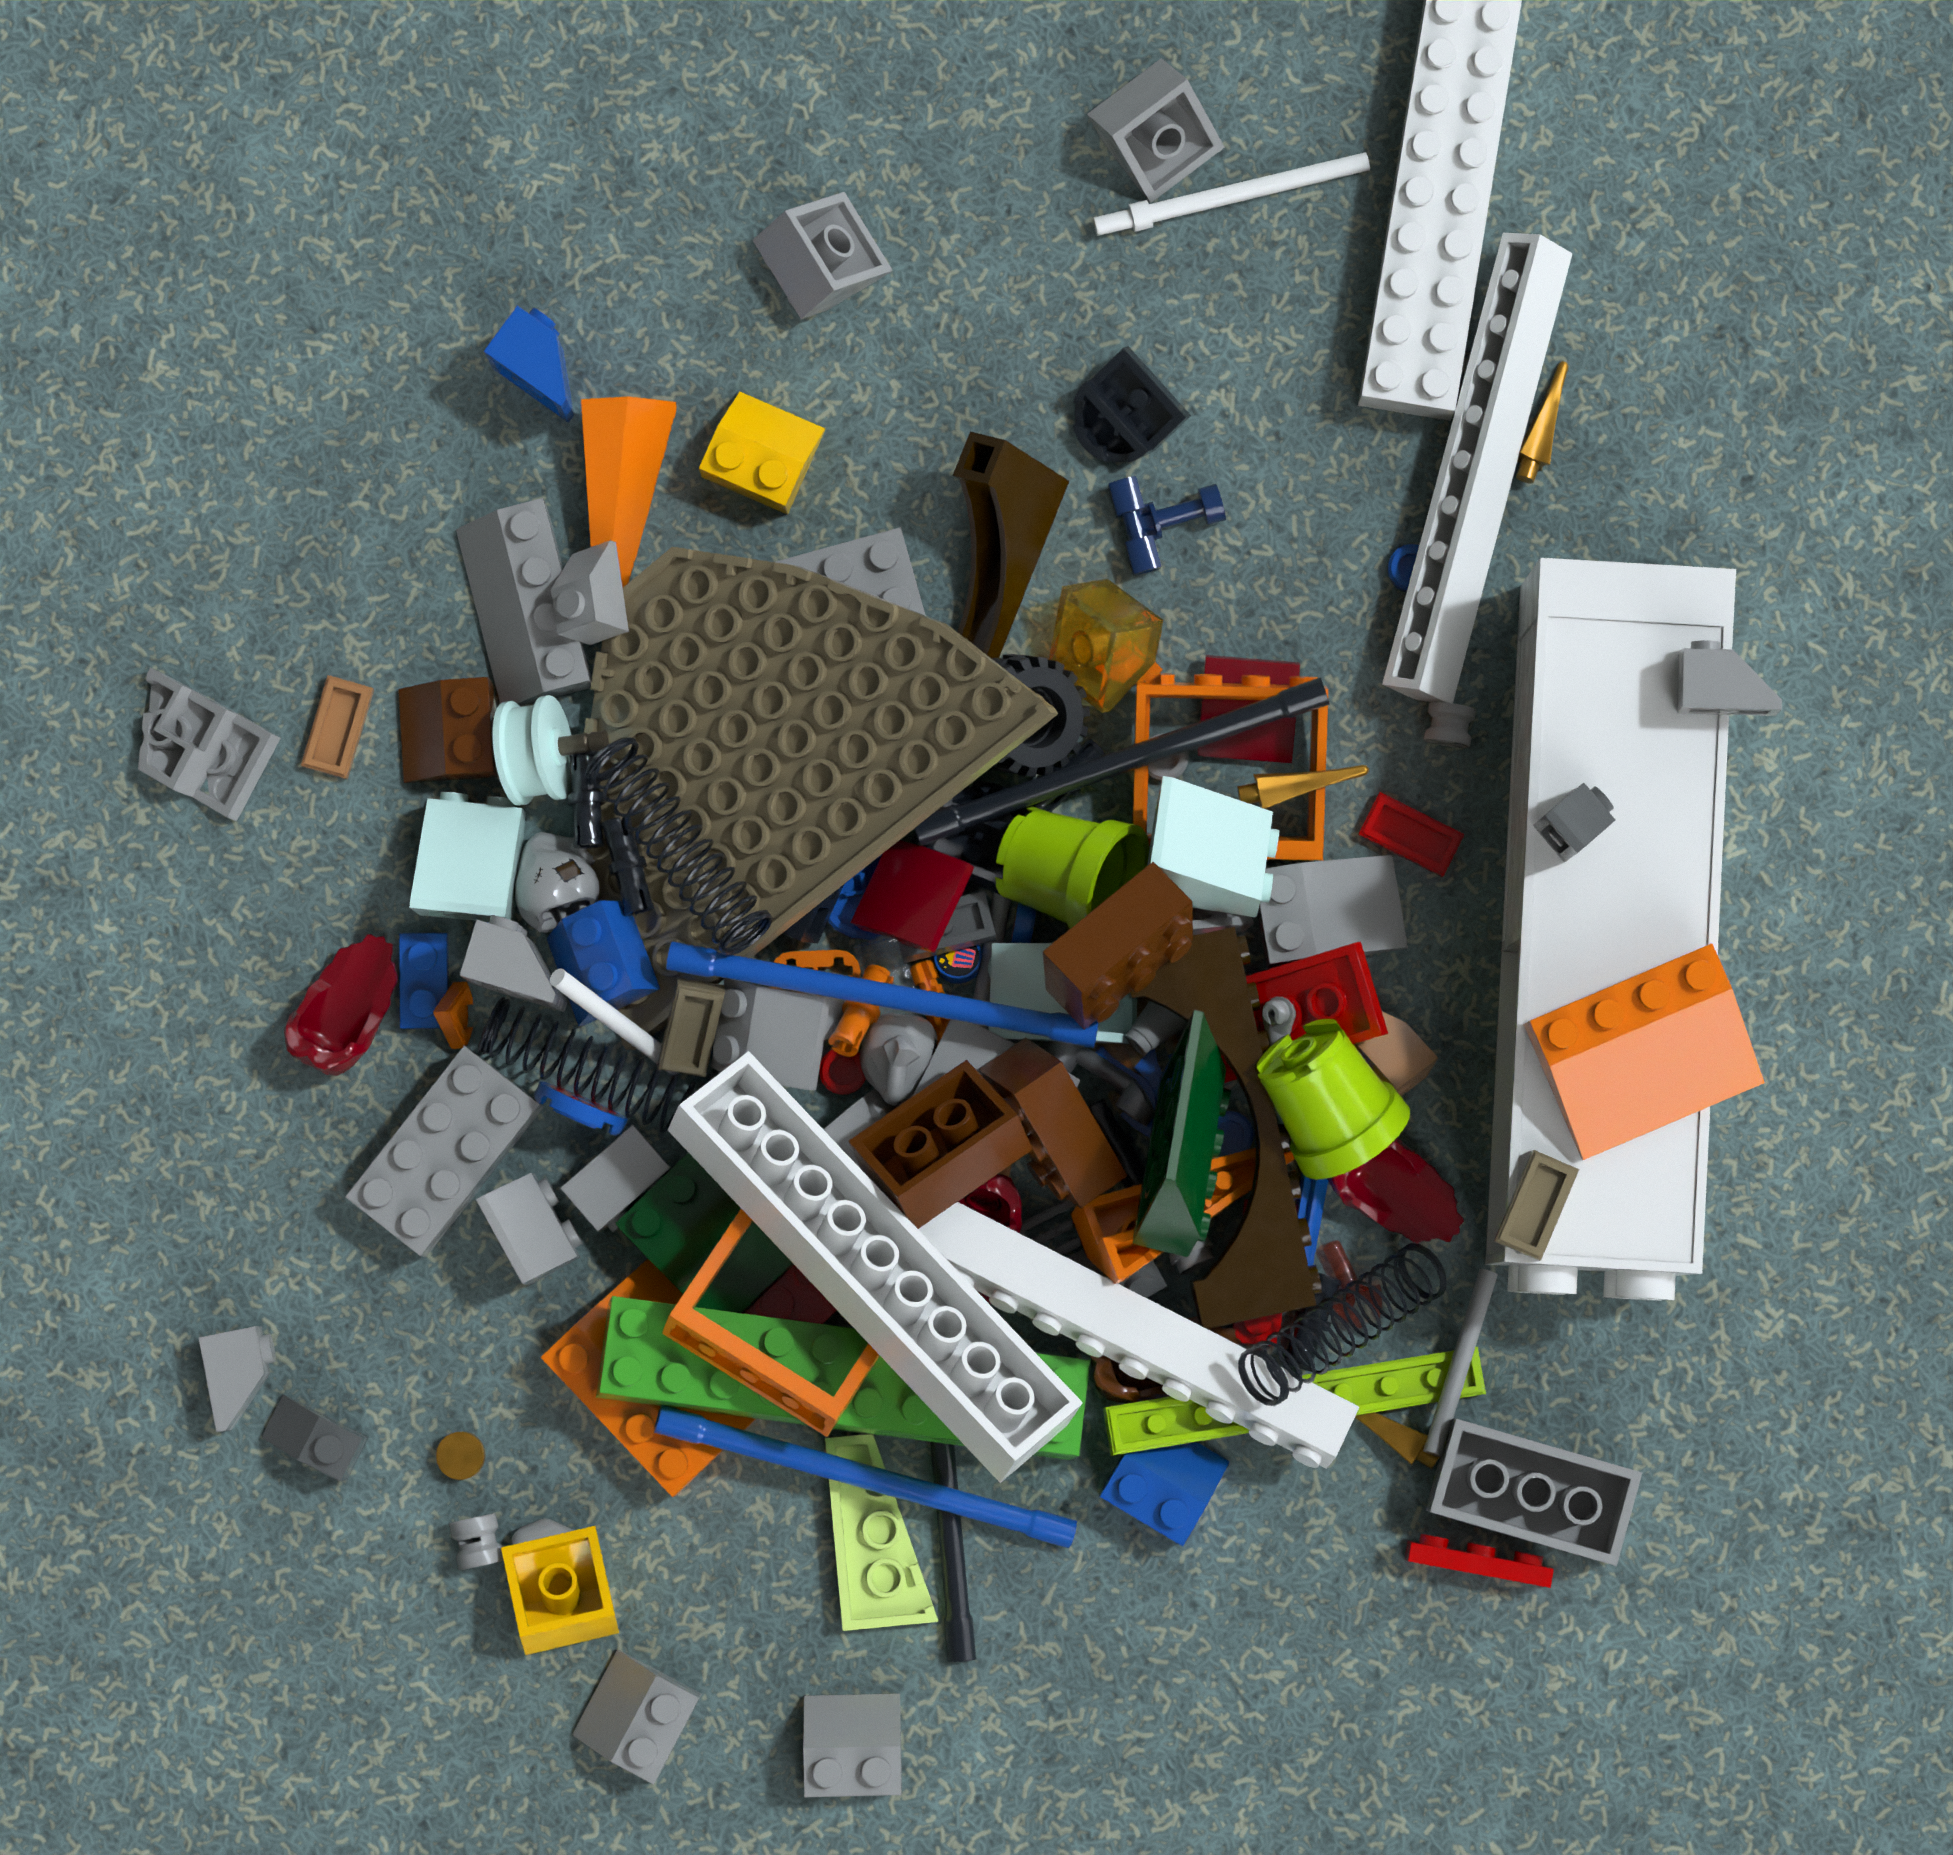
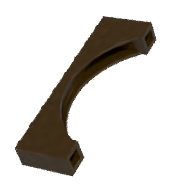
[953,431,1069,659]
[1128,927,1322,1329]

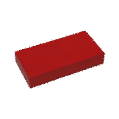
[1358,792,1465,877]

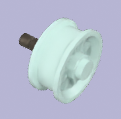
[493,695,609,806]

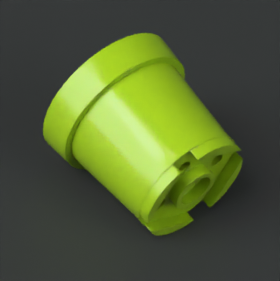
[995,807,1150,929]
[1256,1019,1410,1179]

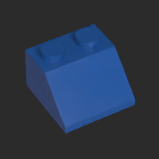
[484,305,574,423]
[547,900,660,1026]
[1099,1442,1229,1546]

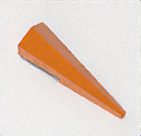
[581,396,677,587]
[1071,1138,1295,1284]

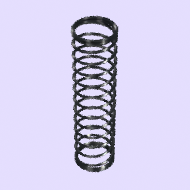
[585,737,773,955]
[478,997,696,1133]
[1238,1243,1447,1407]

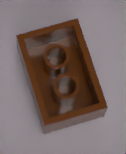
[1043,862,1193,1030]
[979,1037,1127,1208]
[848,1060,1033,1229]

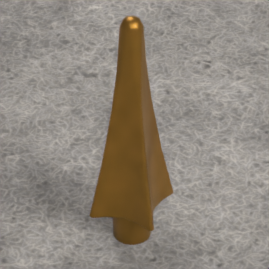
[1516,361,1569,483]
[1237,765,1369,809]
[1355,1413,1439,1469]

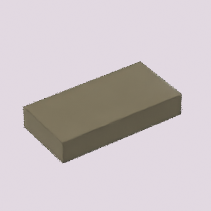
[658,977,725,1077]
[1494,1150,1580,1261]

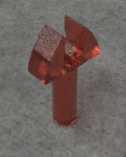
[1323,1240,1382,1328]

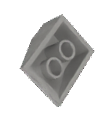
[1258,855,1408,970]

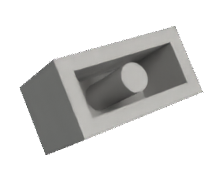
[561,1125,672,1233]

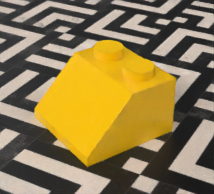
[699,391,826,515]
[501,1526,619,1655]

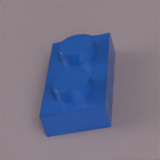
[399,933,449,1029]

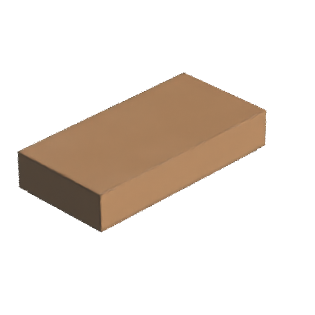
[301,675,374,780]

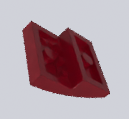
[1198,655,1300,763]
[850,840,974,953]

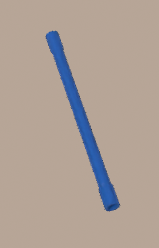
[667,941,1099,1048]
[654,1405,1077,1548]

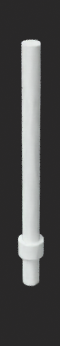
[1093,152,1370,236]

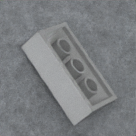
[456,498,592,706]

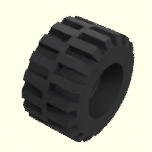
[992,654,1090,777]

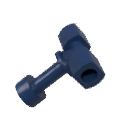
[1108,476,1226,576]

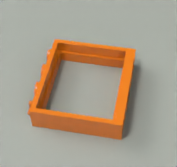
[1132,673,1328,861]
[662,1209,880,1437]

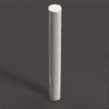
[550,968,677,1075]

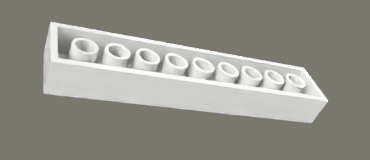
[1358,0,1522,421]
[668,1051,1083,1483]

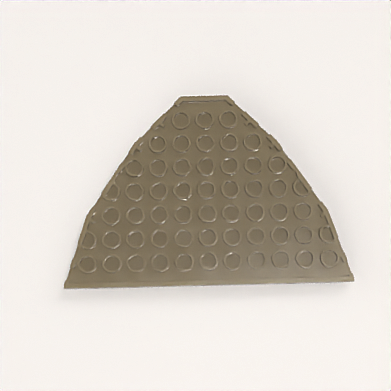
[584,547,1058,1050]

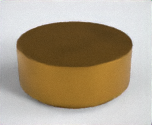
[436,1431,486,1480]

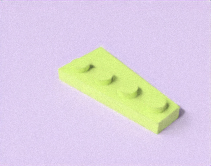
[825,1434,939,1631]

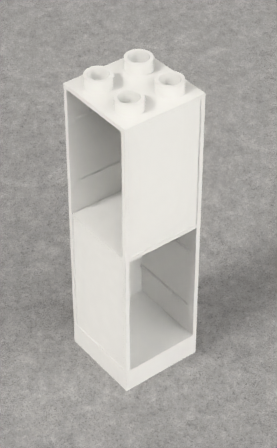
[1485,558,1736,1301]

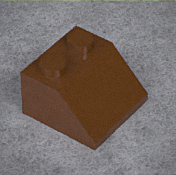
[398,677,499,783]

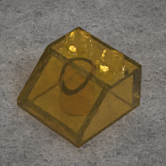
[1049,579,1163,713]

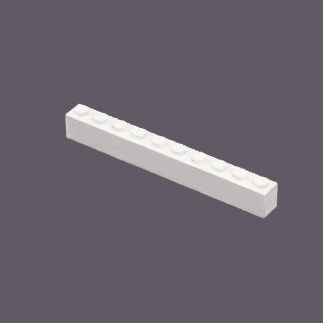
[1382,232,1572,703]
[918,1202,1359,1469]

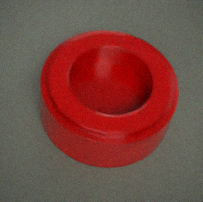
[820,1050,866,1095]

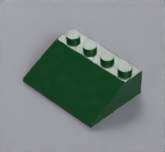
[1132,1010,1231,1257]
[615,1152,794,1314]

